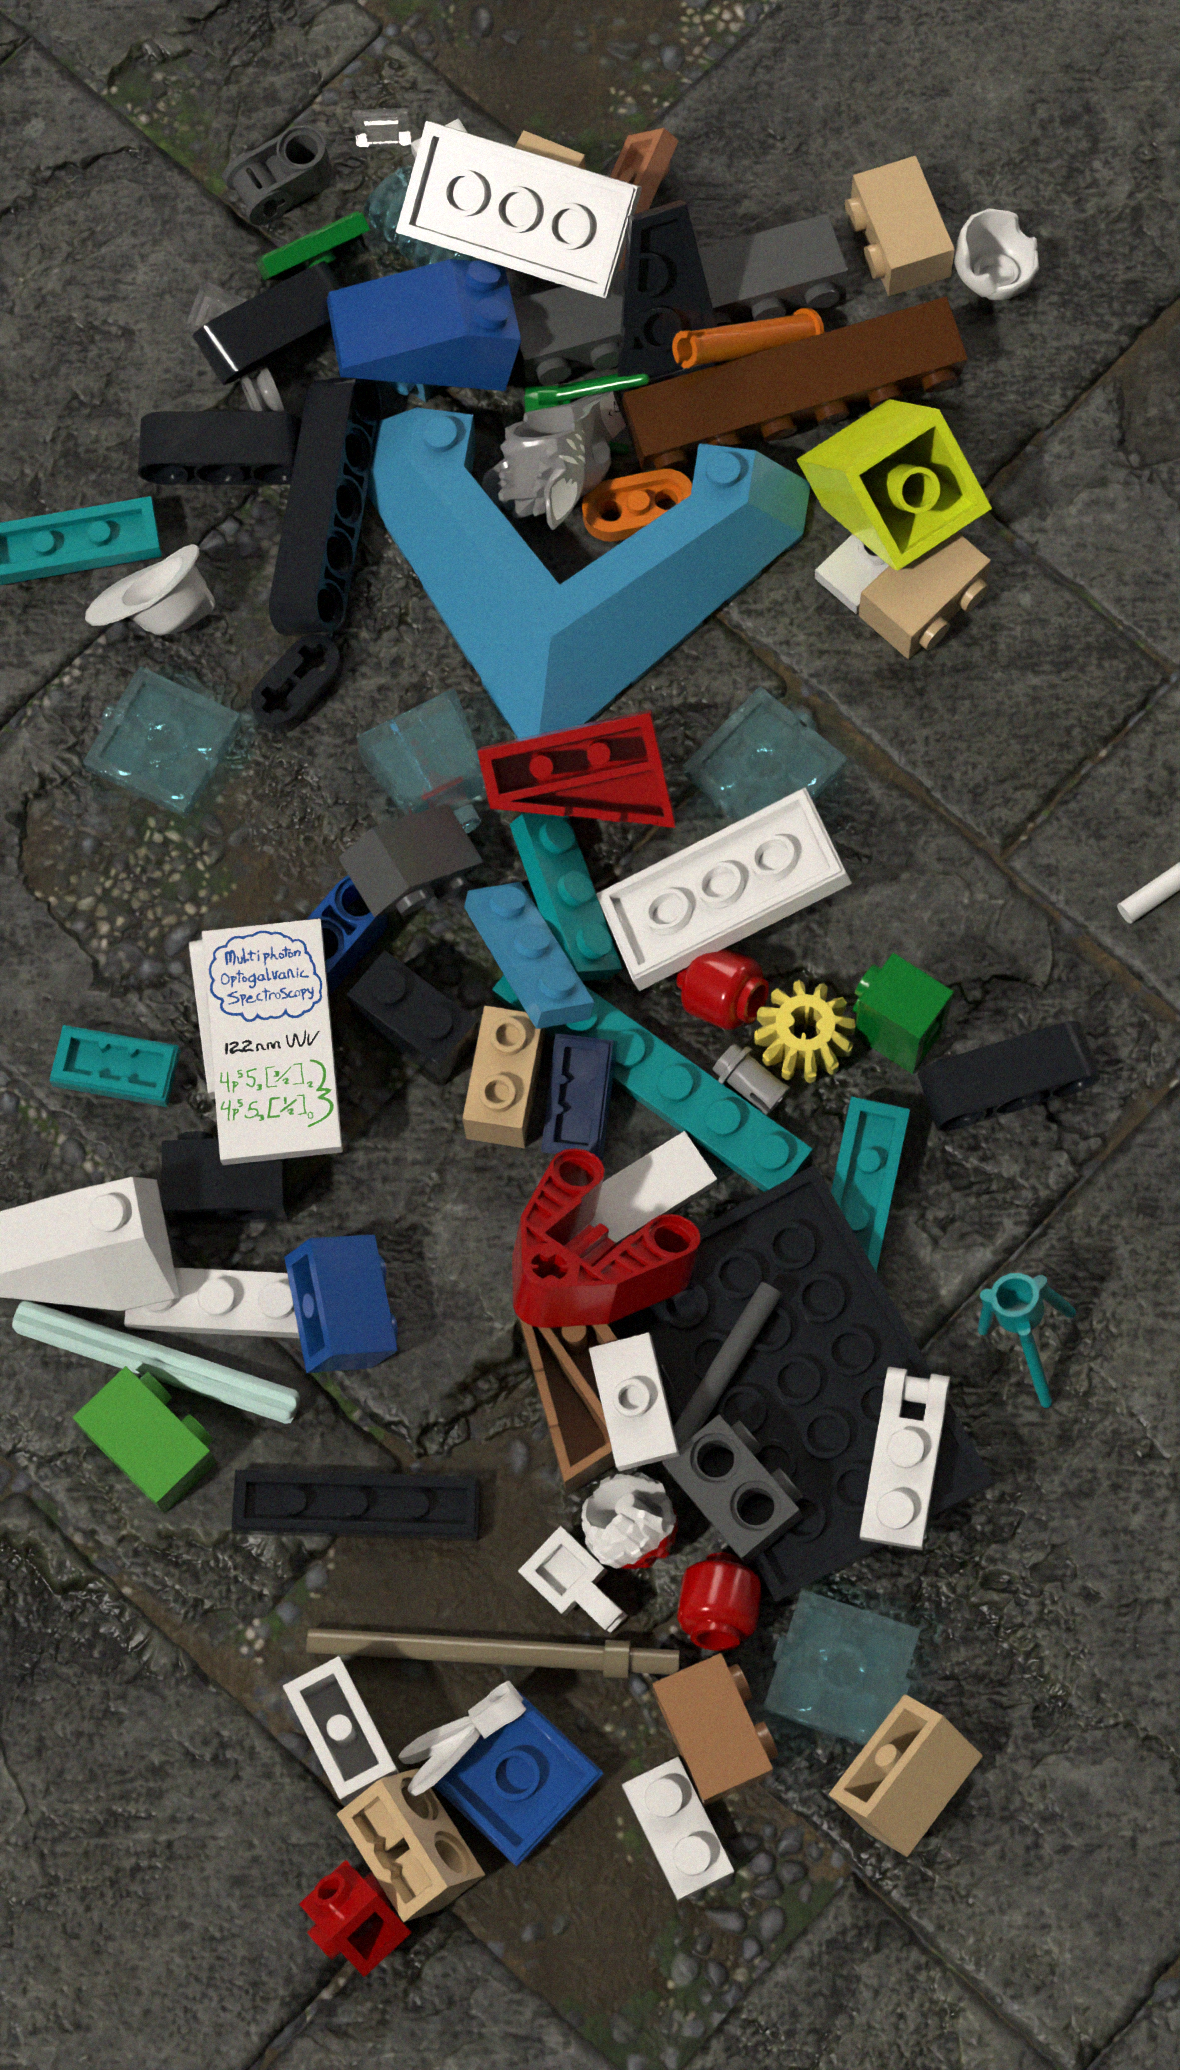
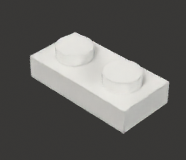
[622,1757,734,1902]

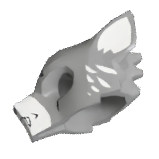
[482,391,626,530]

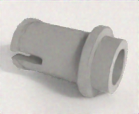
[712,1043,791,1116]

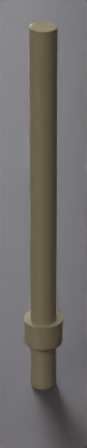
[306,1628,680,1679]

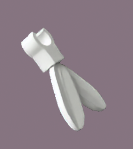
[398,1681,526,1796]

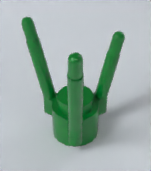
[525,373,650,455]

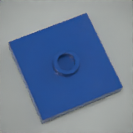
[433,1691,604,1868]

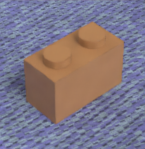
[652,1653,779,1807]

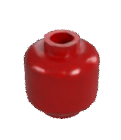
[677,947,769,1030]
[677,1553,762,1651]

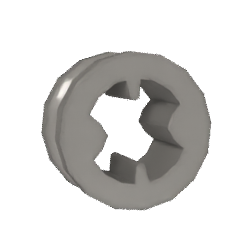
[240,367,285,412]

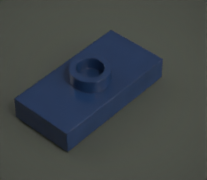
[541,1033,618,1160]

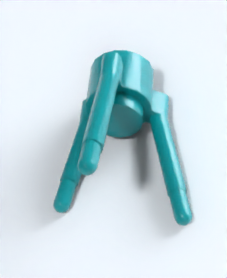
[977,1273,1076,1408]

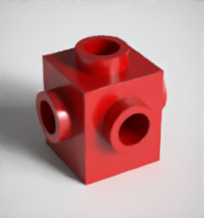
[299,1860,412,1977]

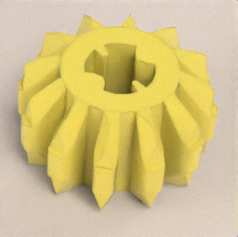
[754,980,855,1084]

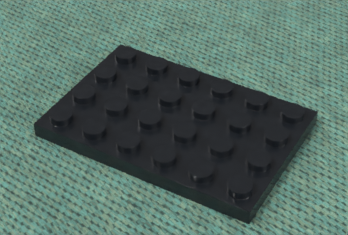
[623,1165,995,1604]

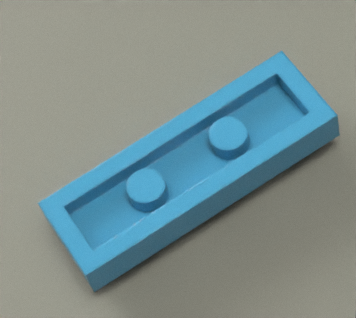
[464,882,595,1029]

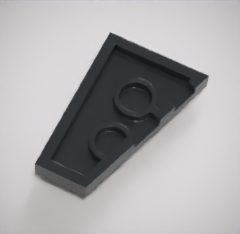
[616,200,726,400]

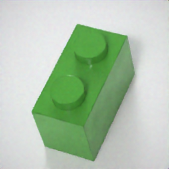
[72,1366,217,1514]

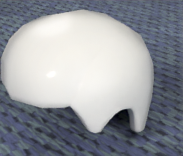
[954,208,1039,300]

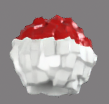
[581,1473,678,1570]

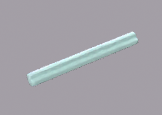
[12,1300,300,1424]

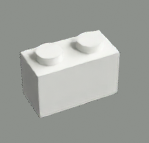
[283,1656,399,1806]

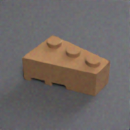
[518,1317,618,1496]

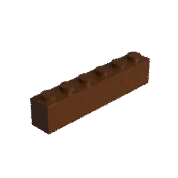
[621,296,968,472]

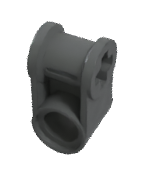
[222,125,333,226]

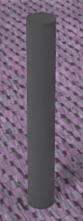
[673,1282,782,1448]

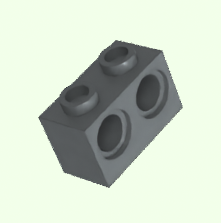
[662,1415,803,1566]

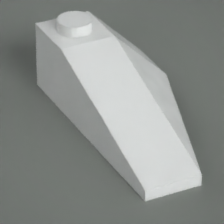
[0,1177,180,1311]

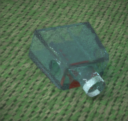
[356,688,486,834]

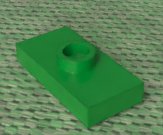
[256,211,370,280]

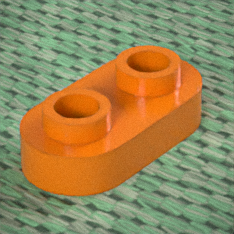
[582,469,692,542]

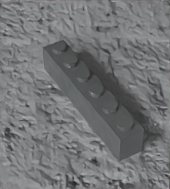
[513,213,848,386]

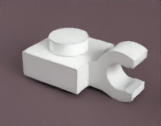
[518,1526,628,1634]

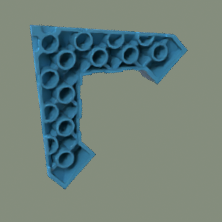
[366,407,810,738]

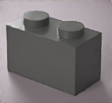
[338,803,483,918]

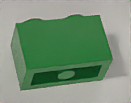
[852,952,954,1074]

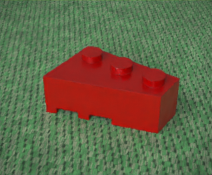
[477,709,676,828]

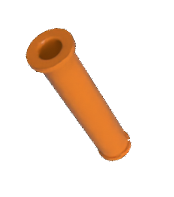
[672,308,824,368]

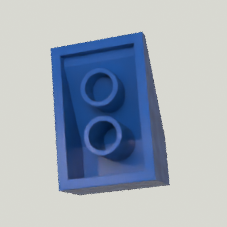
[327,259,521,391]

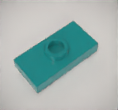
[49,1025,181,1107]

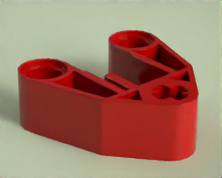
[512,1148,701,1328]

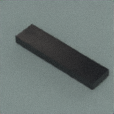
[231,1470,481,1541]

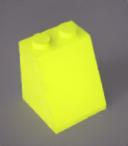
[796,399,992,571]

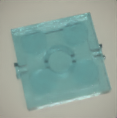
[83,666,243,818]
[683,686,847,821]
[763,1589,921,1746]

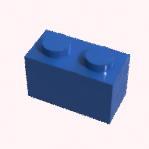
[284,1235,398,1373]

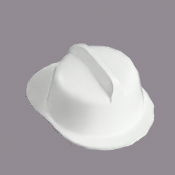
[85,544,215,636]

